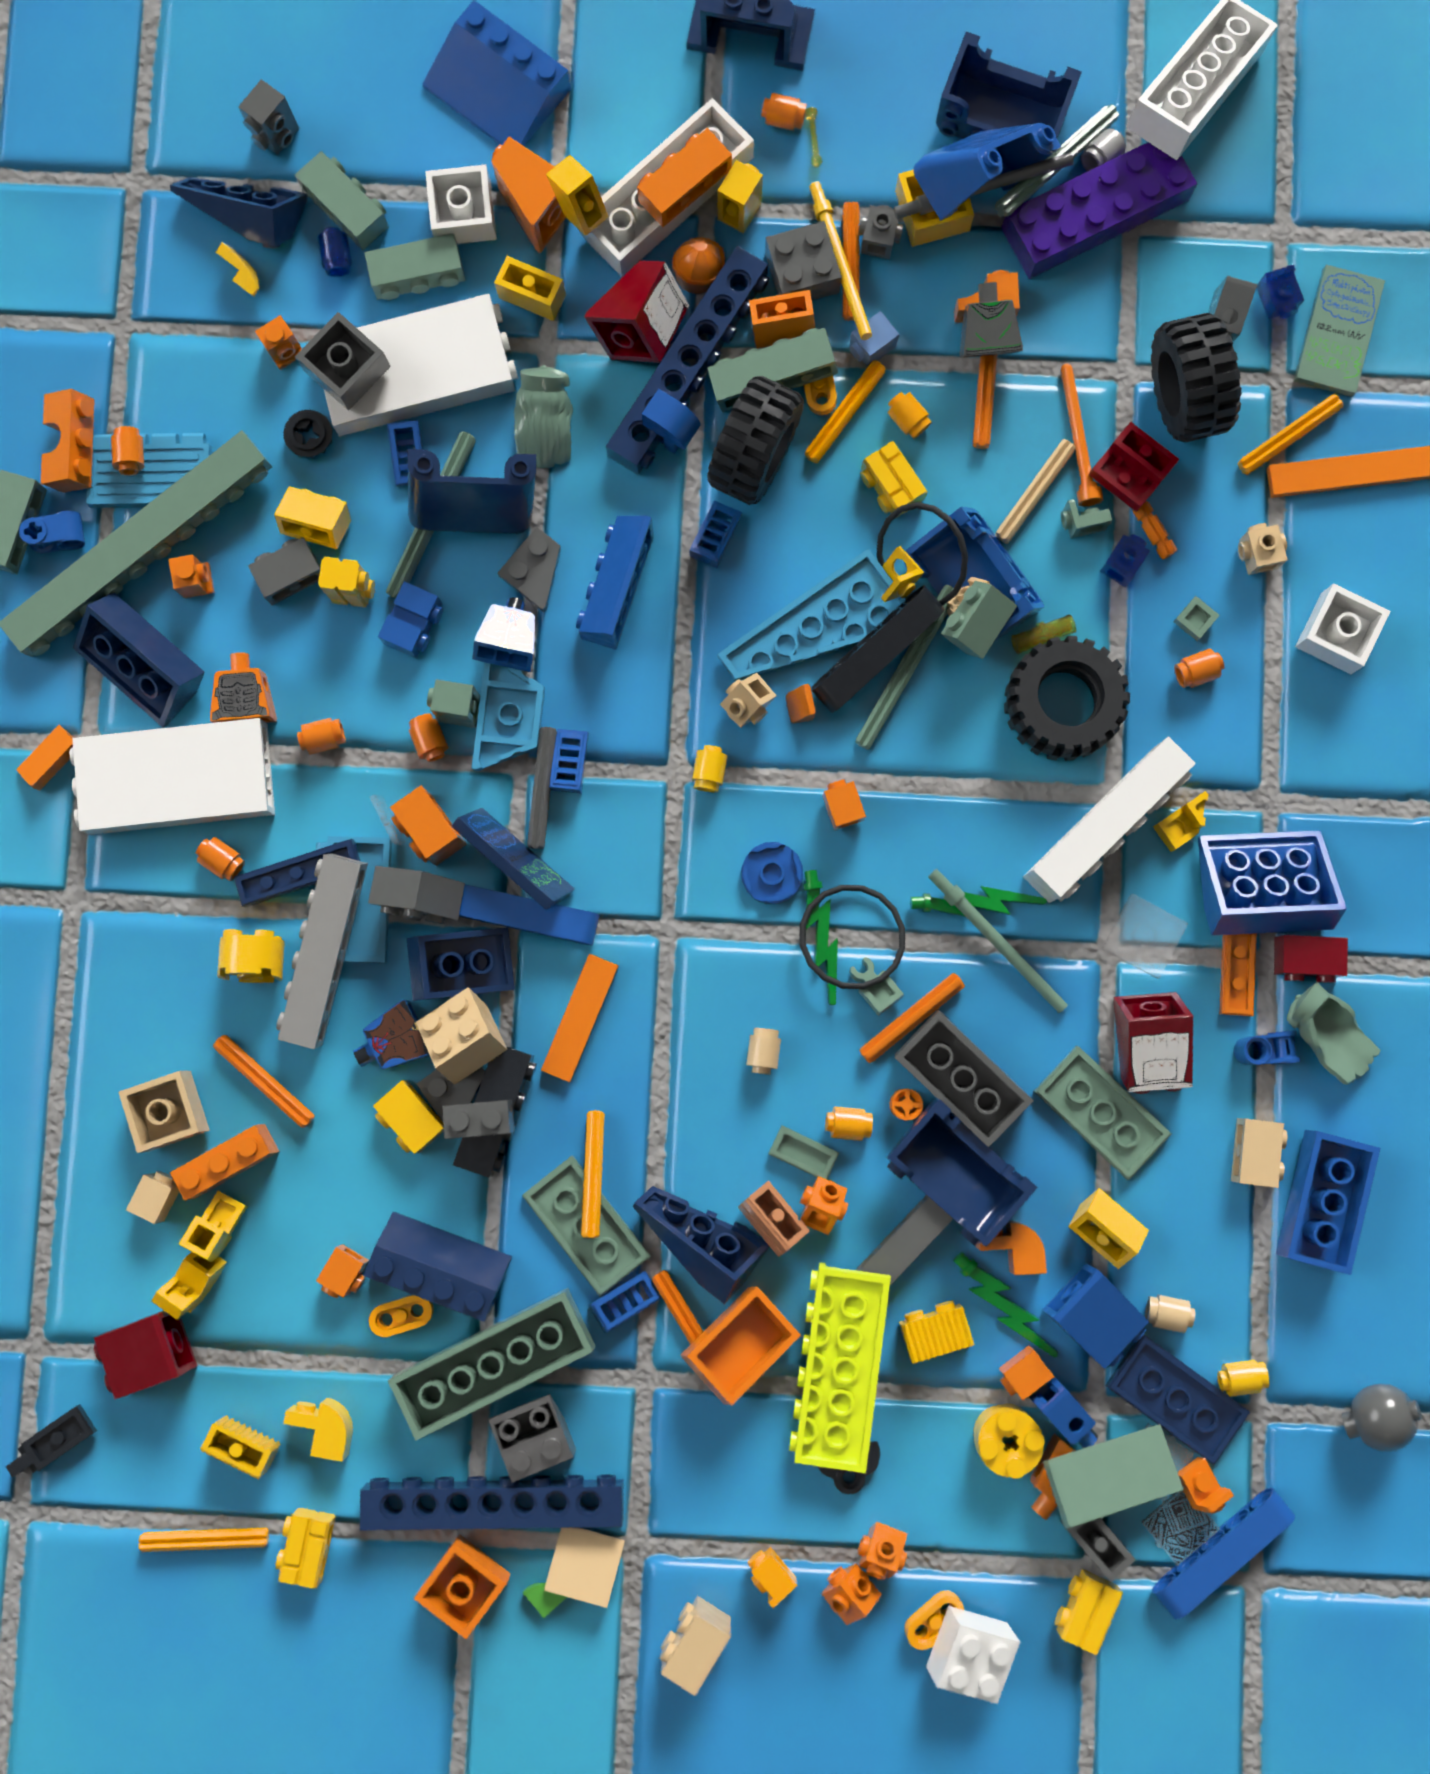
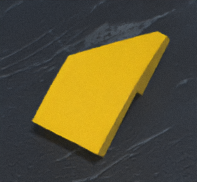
[216,242,259,296]
[1153,791,1208,852]

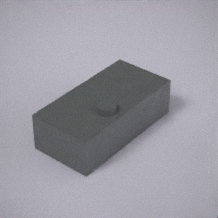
[895,1009,1033,1147]

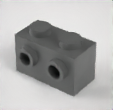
[238,79,299,155]

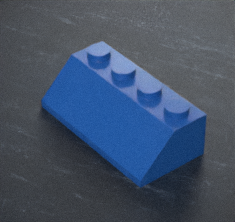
[576,515,654,650]

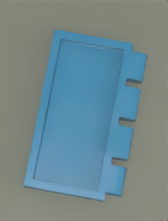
[86,433,213,508]
[314,836,392,963]

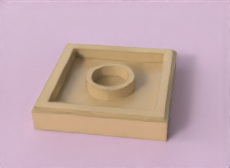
[544,1528,625,1608]

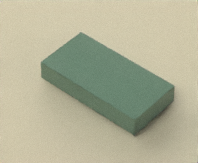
[768,1125,839,1179]

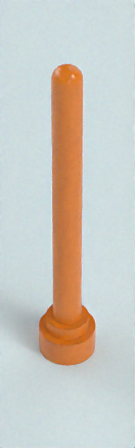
[1060,363,1103,507]

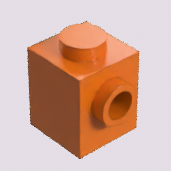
[822,779,866,831]
[316,1244,369,1298]
[998,1345,1054,1400]

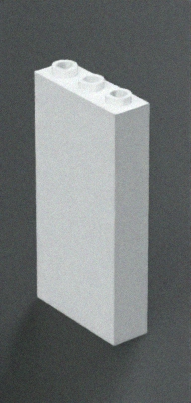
[324,294,518,436]
[70,718,275,835]

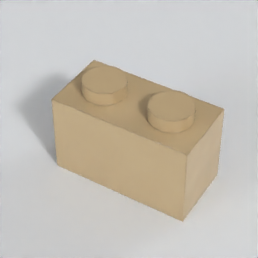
[1231,1118,1287,1188]

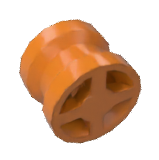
[889,1088,923,1121]

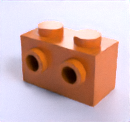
[749,290,815,348]

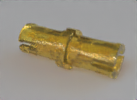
[1011,614,1076,654]

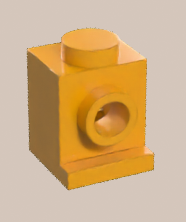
[747,1547,797,1608]

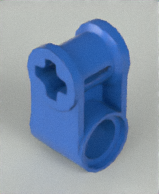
[19,511,85,554]
[1234,1030,1301,1065]

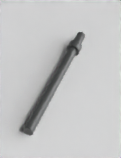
[894,152,1074,219]

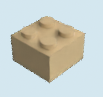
[416,987,507,1085]
[118,1071,210,1153]
[659,1596,731,1696]

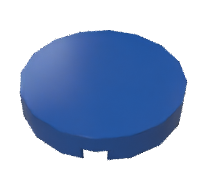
[741,842,803,904]

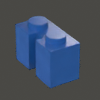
[378,581,443,659]

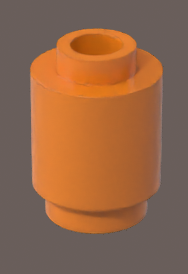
[761,92,807,131]
[111,426,145,475]
[1174,649,1224,688]
[409,713,449,762]
[297,718,346,755]
[195,837,245,881]

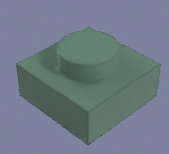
[1173,596,1220,641]

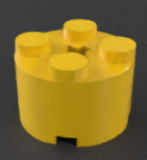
[217,929,285,983]
[973,1404,1044,1478]

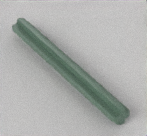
[995,104,1119,217]
[386,431,476,599]
[855,585,954,750]

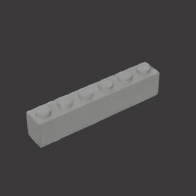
[276,854,368,1049]

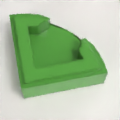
[523,1583,567,1618]

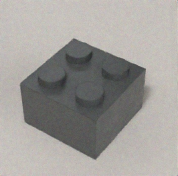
[765,221,842,301]
[295,312,391,411]
[368,866,465,924]

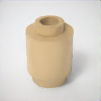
[746,1028,781,1075]
[1145,1295,1195,1333]

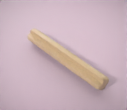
[995,439,1076,544]

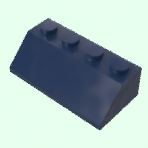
[73,593,205,728]
[364,1211,512,1322]

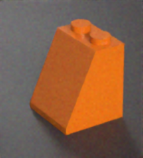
[491,137,566,253]

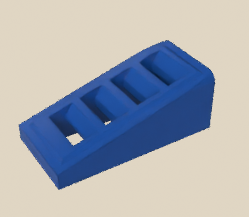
[387,420,423,486]
[689,500,742,568]
[549,729,589,794]
[588,1271,662,1333]

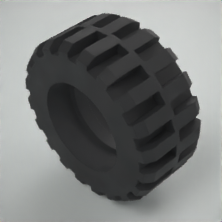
[1151,313,1242,443]
[707,376,804,505]
[1004,636,1130,761]

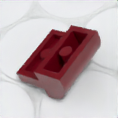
[1088,422,1179,512]

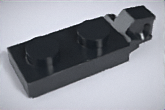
[5,1404,97,1477]

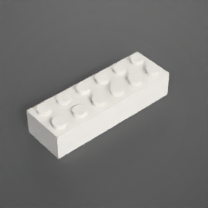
[1126,0,1278,160]
[580,98,754,277]
[1023,736,1196,903]

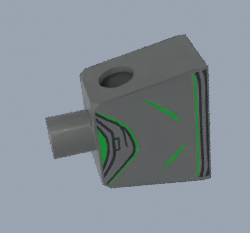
[960,282,1023,358]

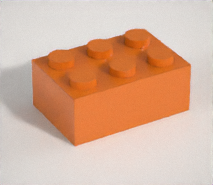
[680,1286,801,1406]

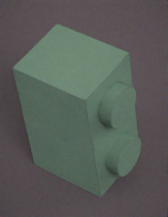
[941,581,1017,659]
[427,679,480,728]

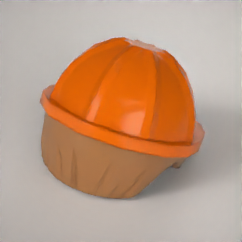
[672,237,725,294]

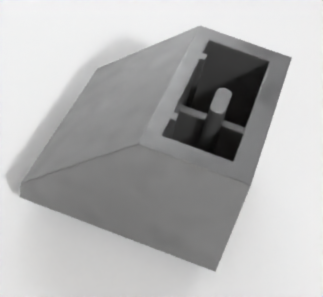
[489,1394,576,1482]

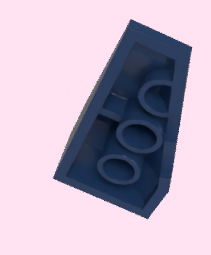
[170,178,308,248]
[633,1186,770,1304]

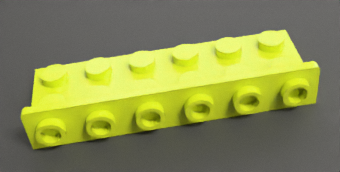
[789,1262,891,1473]

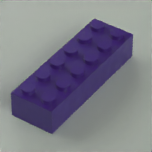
[1001,142,1198,280]

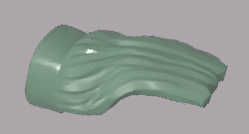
[514,365,573,468]
[1286,982,1381,1085]

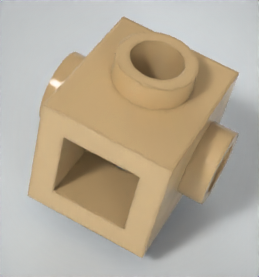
[1238,523,1287,575]
[720,673,777,728]

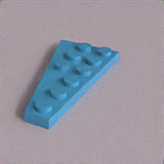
[718,548,906,681]

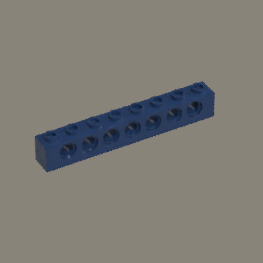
[606,246,770,475]
[360,1474,624,1531]

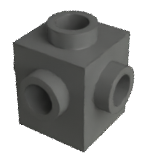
[858,205,904,260]

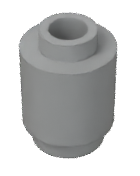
[1081,128,1126,171]

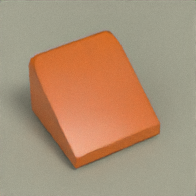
[786,684,816,724]

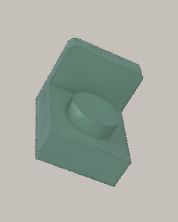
[1061,499,1112,538]

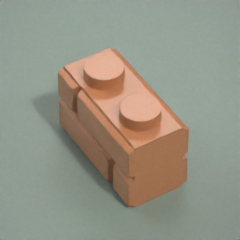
[738,1180,810,1257]

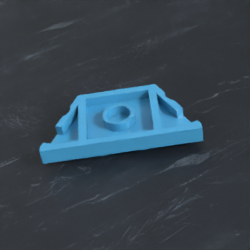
[471,662,545,771]

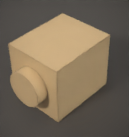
[126,1171,179,1224]

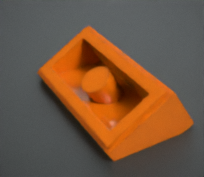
[16,725,74,791]

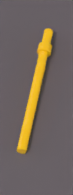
[809,182,872,340]

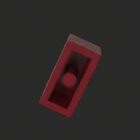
[1274,935,1348,983]

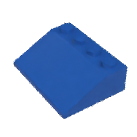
[422,0,571,146]
[1198,831,1347,935]

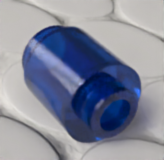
[317,227,352,277]

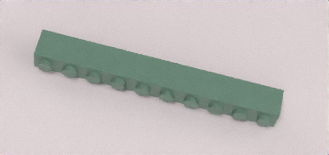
[0,430,272,657]

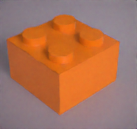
[390,785,467,866]
[414,1534,511,1639]

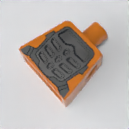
[210,652,277,723]

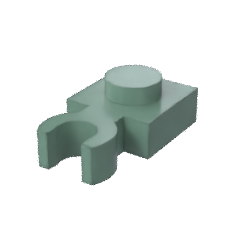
[849,957,904,1016]

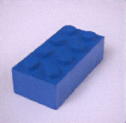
[1276,1130,1381,1275]

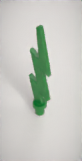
[803,870,838,1006]
[910,886,1047,917]
[953,1252,1058,1357]

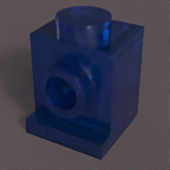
[1256,264,1304,320]
[1099,534,1150,588]

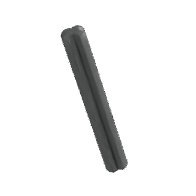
[527,727,557,849]

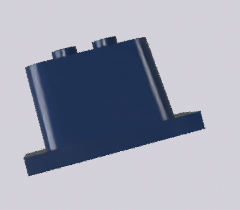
[686,0,815,71]

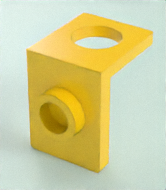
[881,546,924,602]

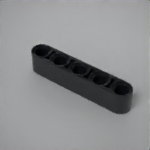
[811,585,945,713]

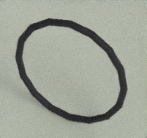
[876,502,968,606]
[799,885,905,989]

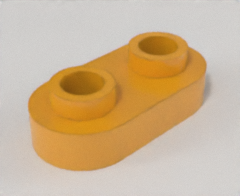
[804,375,837,415]
[369,1295,434,1337]
[904,1591,964,1650]

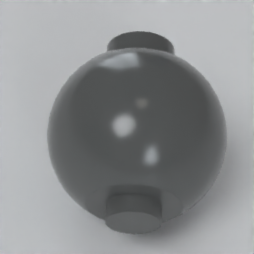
[1342,1384,1422,1452]

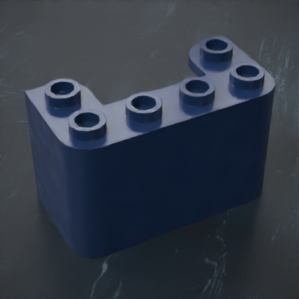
[936,31,1082,139]

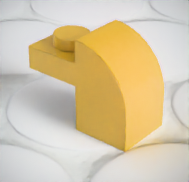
[179,1191,247,1262]
[151,1252,227,1320]
[283,1398,353,1462]

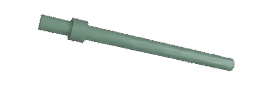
[928,868,1068,1013]

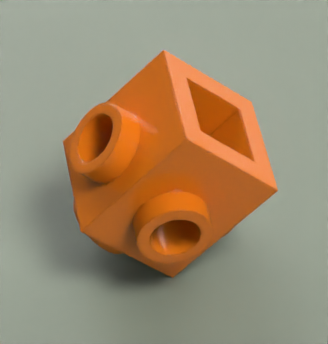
[800,1176,849,1235]
[857,1522,907,1580]
[821,1563,882,1625]

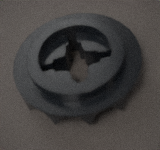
[283,410,333,459]

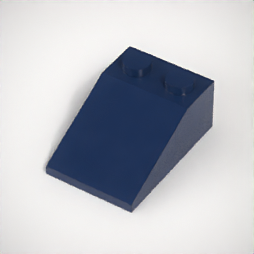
[406,927,515,1001]

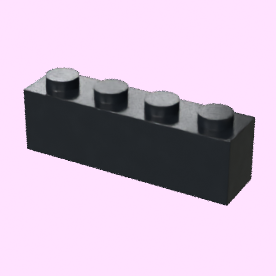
[453,1046,537,1178]

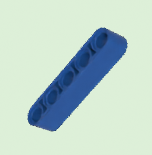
[459,884,600,946]
[1152,1487,1295,1620]

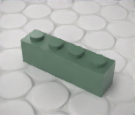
[708,328,839,412]

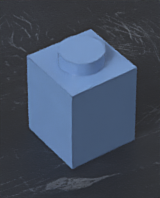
[849,311,899,367]

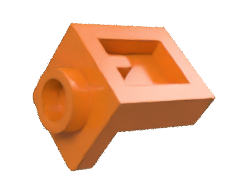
[1177,1457,1234,1514]

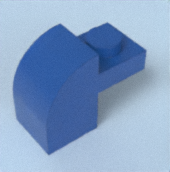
[642,388,701,454]

